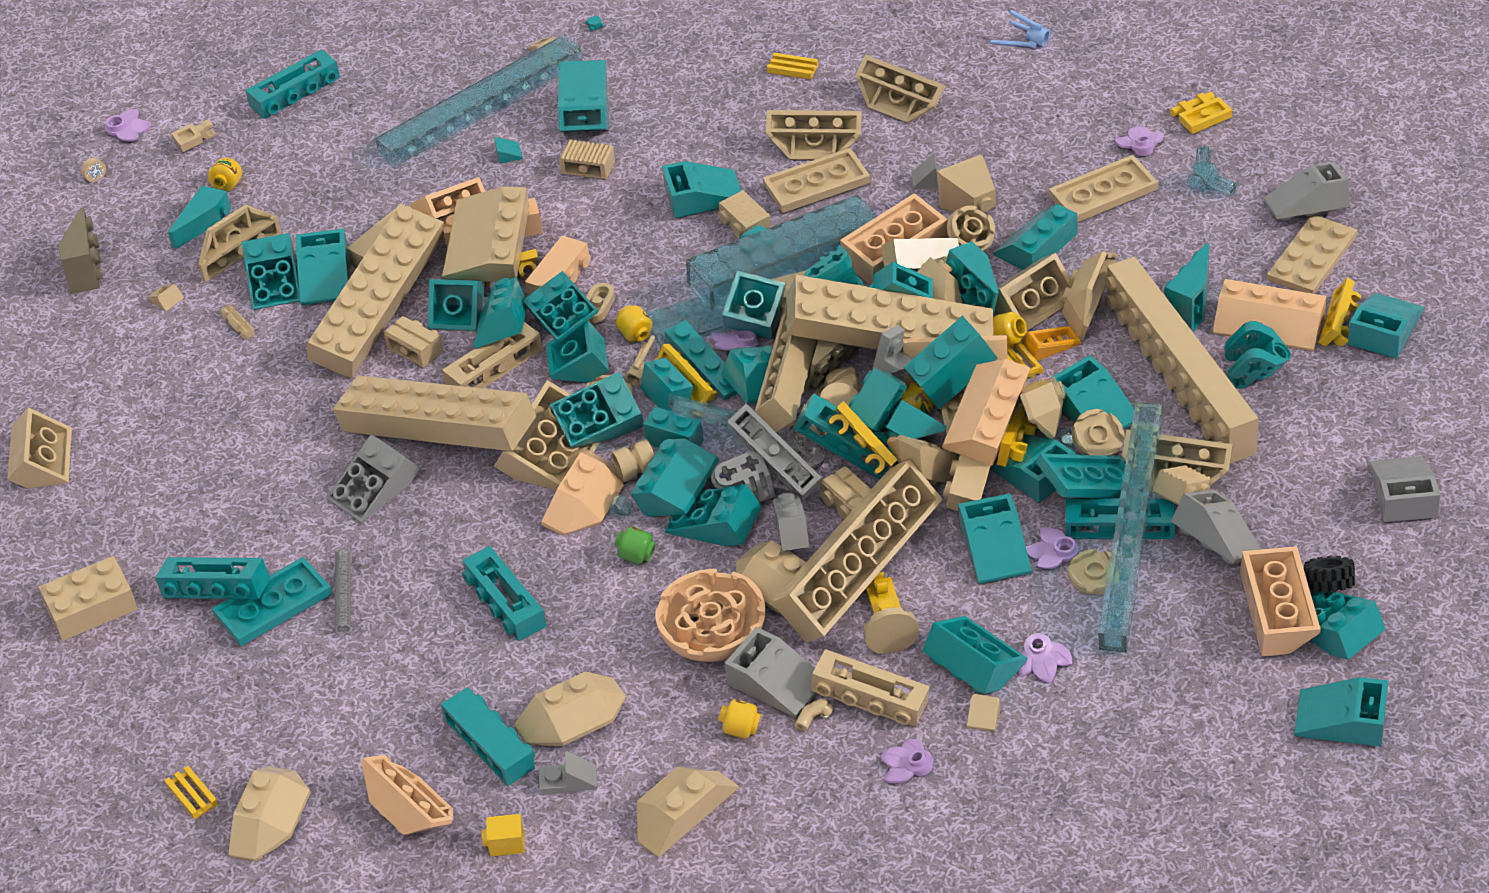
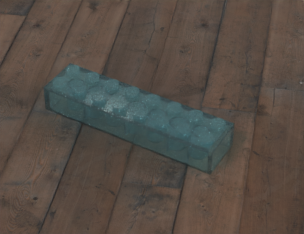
[686,195,877,310]

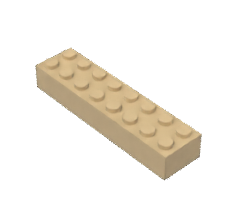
[307,203,444,378]
[787,275,993,353]
[332,375,536,451]
[772,459,943,643]

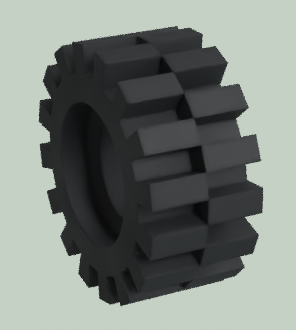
[1304,556,1356,593]

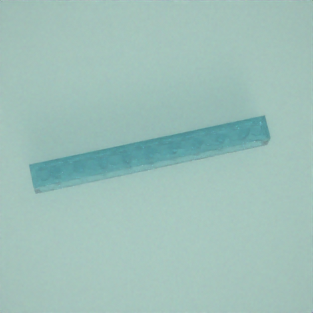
[375,34,582,168]
[1098,402,1163,653]

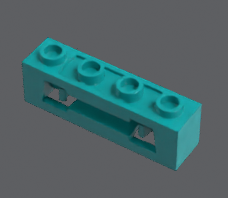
[245,49,340,119]
[793,394,898,480]
[1066,498,1175,539]
[462,546,547,641]
[155,557,270,599]

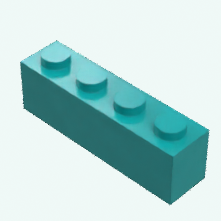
[441,687,535,786]

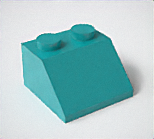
[722,271,786,340]
[428,279,485,331]
[546,321,609,383]
[722,346,773,404]
[881,400,947,439]

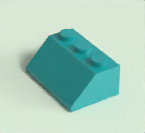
[993,204,1078,270]
[473,277,527,349]
[904,315,998,410]
[630,439,720,517]
[922,616,1028,694]

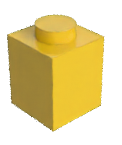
[481,814,525,857]

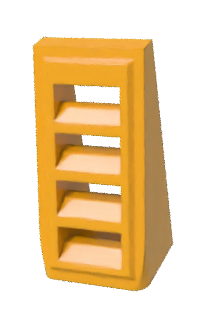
[1022,326,1082,361]

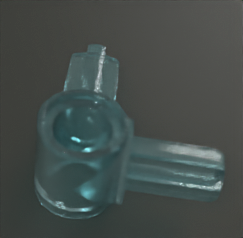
[1187,146,1237,195]

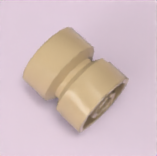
[611,439,655,483]

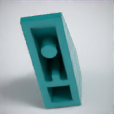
[168,186,231,249]

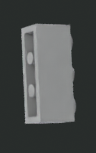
[773,493,809,551]

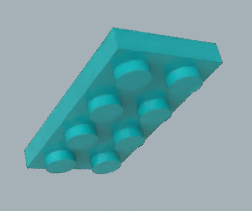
[1036,454,1148,499]
[212,556,333,647]

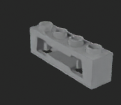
[727,404,821,502]

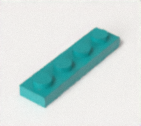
[665,320,738,401]

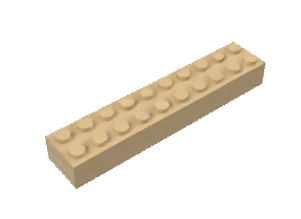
[1105,256,1258,464]

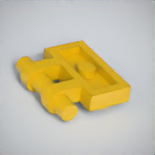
[1170,92,1233,134]

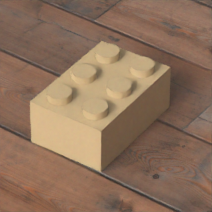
[38,556,138,641]

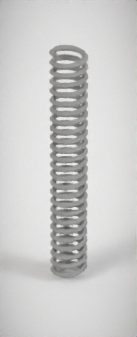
[334,550,351,635]

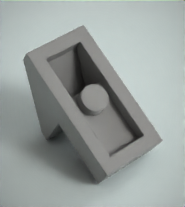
[912,153,949,190]
[872,325,912,373]
[539,751,597,795]

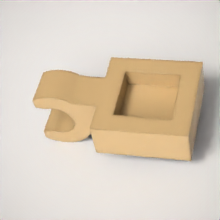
[171,120,216,152]

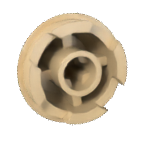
[947,205,995,251]

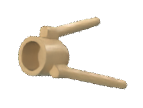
[625,335,655,387]

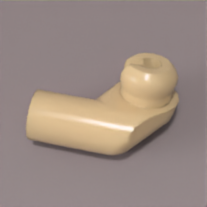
[794,698,833,732]

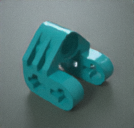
[805,245,864,286]
[1224,321,1291,389]

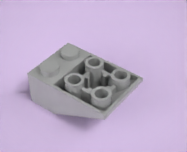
[1264,161,1350,220]
[327,434,421,522]
[1369,456,1440,522]
[1171,489,1261,564]
[724,627,817,718]

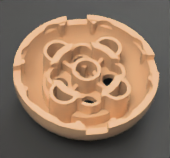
[655,569,766,662]

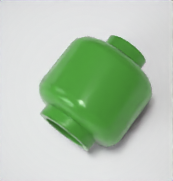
[614,526,656,565]

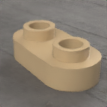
[586,283,615,324]

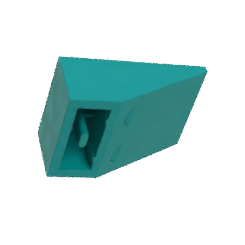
[558,60,609,132]
[662,161,742,218]
[296,229,350,305]
[241,233,300,310]
[946,241,999,314]
[1164,243,1210,332]
[523,271,599,342]
[1348,293,1425,359]
[1052,355,1140,429]
[849,368,907,431]
[550,371,644,448]
[990,434,1076,503]
[664,484,762,547]
[958,493,1032,584]
[1310,590,1386,660]
[1294,677,1389,747]

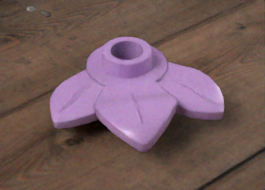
[105,109,152,142]
[1115,126,1164,156]
[711,329,758,351]
[1026,527,1078,569]
[1018,633,1072,683]
[880,739,933,783]

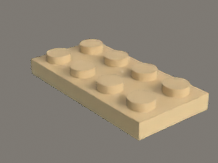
[763,148,871,213]
[1049,155,1158,222]
[1267,215,1358,294]

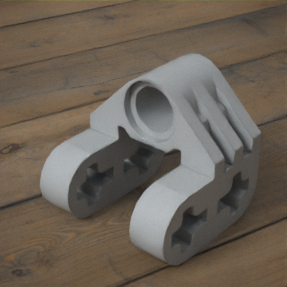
[710,451,775,503]

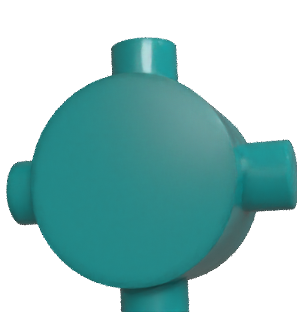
[585,16,605,31]

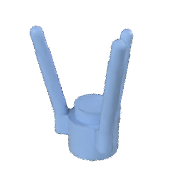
[990,10,1050,49]

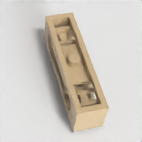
[442,322,543,388]
[811,649,930,727]

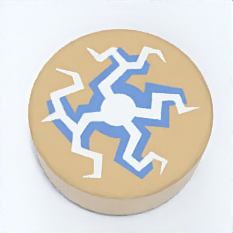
[81,158,106,182]

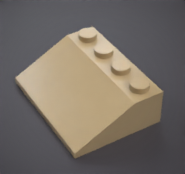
[442,186,529,282]
[494,380,600,490]

